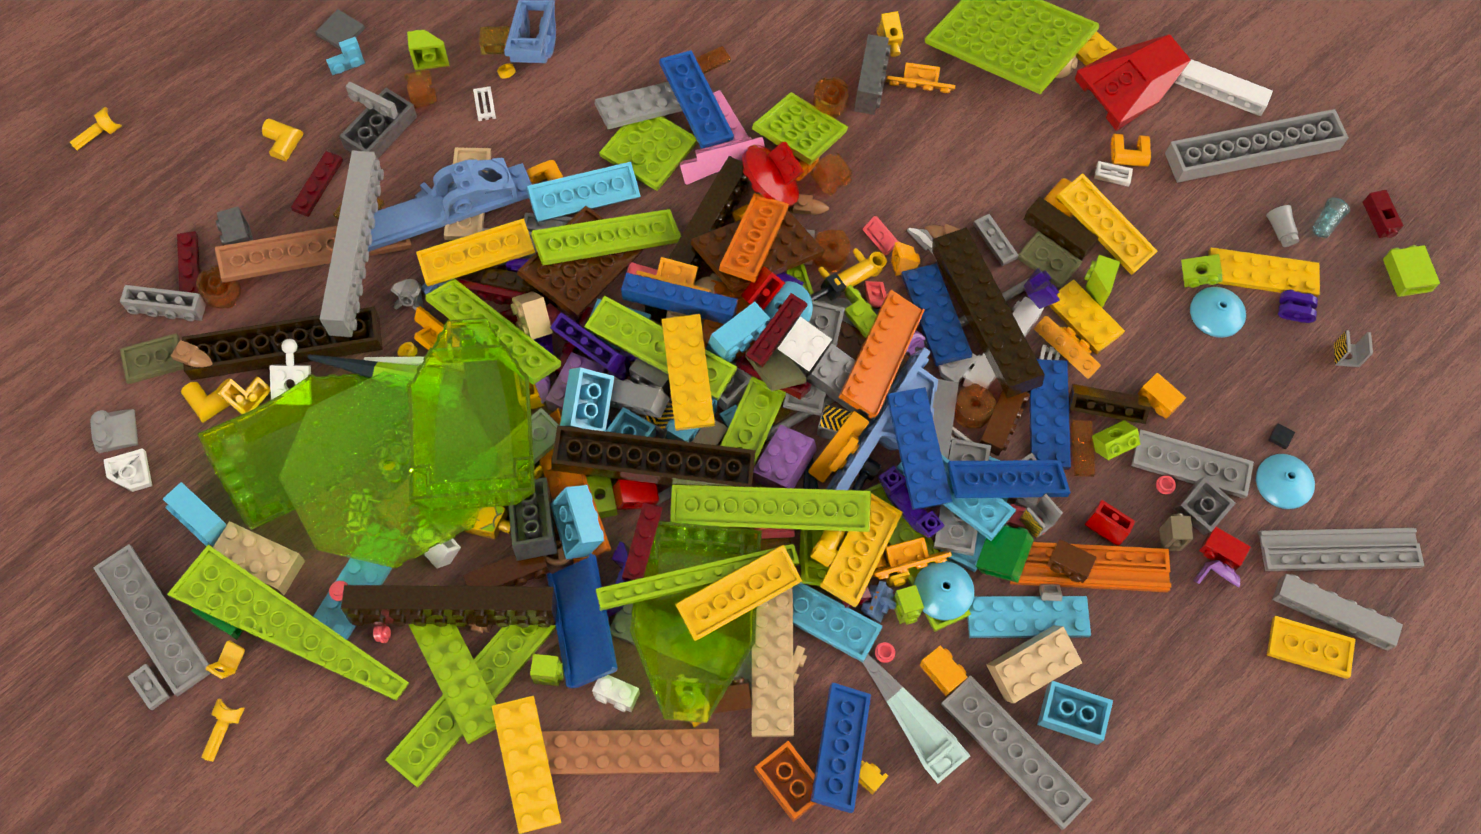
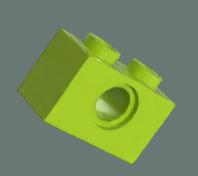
[1181,254,1223,288]
[1092,420,1141,460]
[586,476,618,519]
[892,585,924,625]
[530,654,564,686]

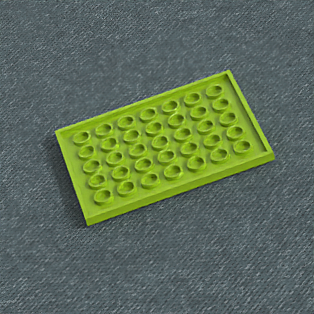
[925,0,1099,94]

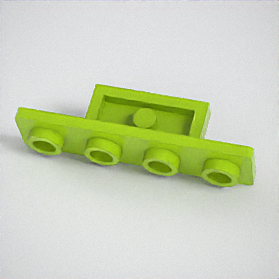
[844,285,877,338]

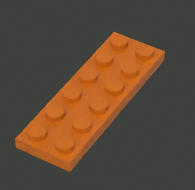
[719,193,789,283]

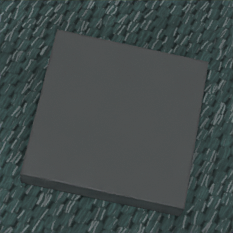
[315,9,365,50]

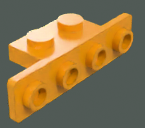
[885,62,956,93]
[636,257,711,293]
[414,306,462,356]
[1034,316,1101,379]
[808,411,869,483]
[872,537,952,579]

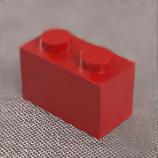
[741,266,785,310]
[612,479,659,510]
[1084,500,1136,546]
[1199,527,1251,572]

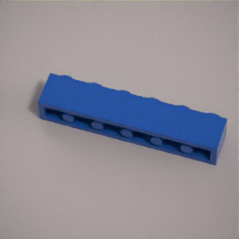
[621,273,738,324]

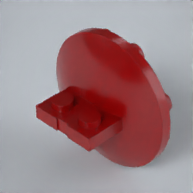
[742,142,804,207]

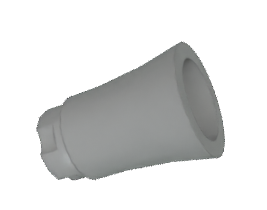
[1266,205,1300,247]

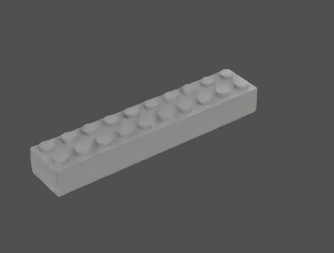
[1165,109,1349,183]
[320,150,384,337]

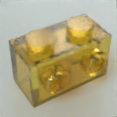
[479,26,511,55]

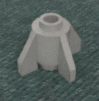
[391,279,424,310]

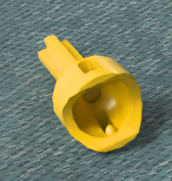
[70,107,122,151]
[201,699,245,762]

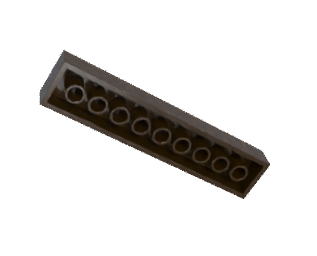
[645,156,749,324]
[932,227,1045,398]
[182,306,383,380]
[551,425,756,487]
[341,585,557,628]

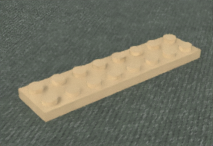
[752,587,794,737]

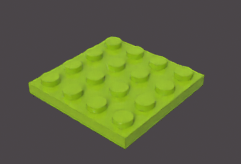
[752,92,848,165]
[599,116,698,191]

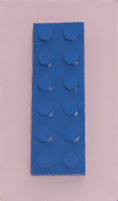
[659,50,734,149]
[901,263,972,366]
[1029,359,1071,470]
[886,387,953,510]
[947,460,1071,498]
[811,682,871,813]

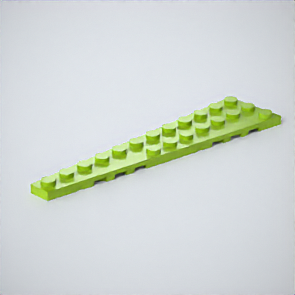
[167,545,409,701]

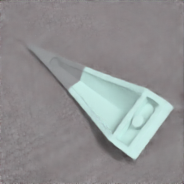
[863,654,970,784]

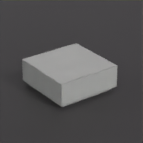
[1039,584,1062,601]

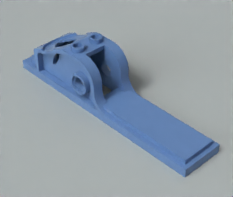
[504,0,556,63]
[368,158,532,252]
[826,347,938,490]

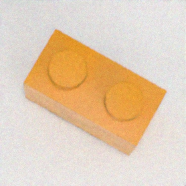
[1138,373,1186,419]
[919,645,968,697]

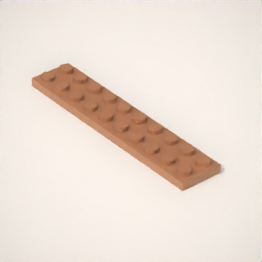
[215,226,411,283]
[542,729,719,775]

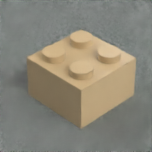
[511,292,553,339]

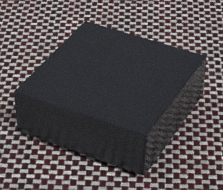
[1268,423,1295,450]

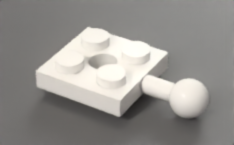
[270,339,312,404]

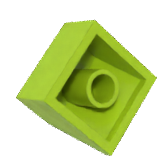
[407,30,450,70]
[1084,255,1120,307]

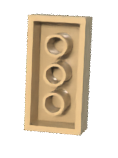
[213,521,305,596]
[986,625,1082,703]

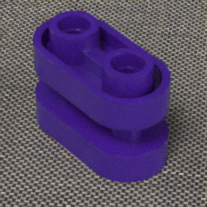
[1278,290,1318,323]

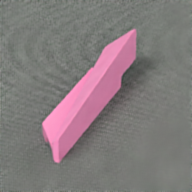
[680,137,765,185]

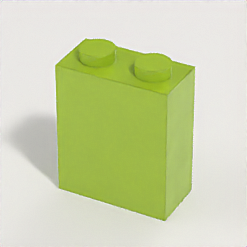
[1383,245,1440,297]

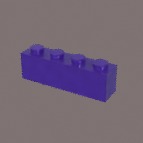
[550,312,626,374]

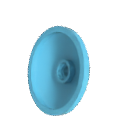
[763,281,813,338]
[1190,287,1246,338]
[1256,454,1315,509]
[914,561,974,620]

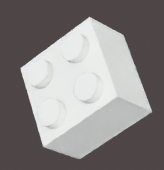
[777,316,832,371]

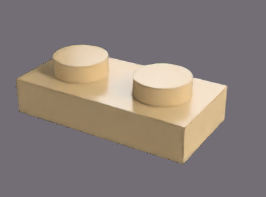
[793,646,807,686]

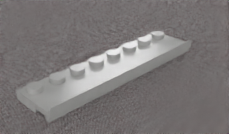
[1258,528,1424,571]

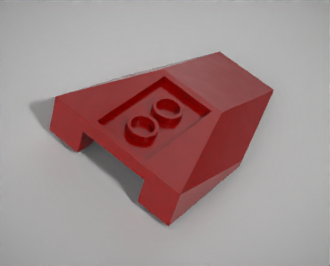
[1075,34,1191,131]

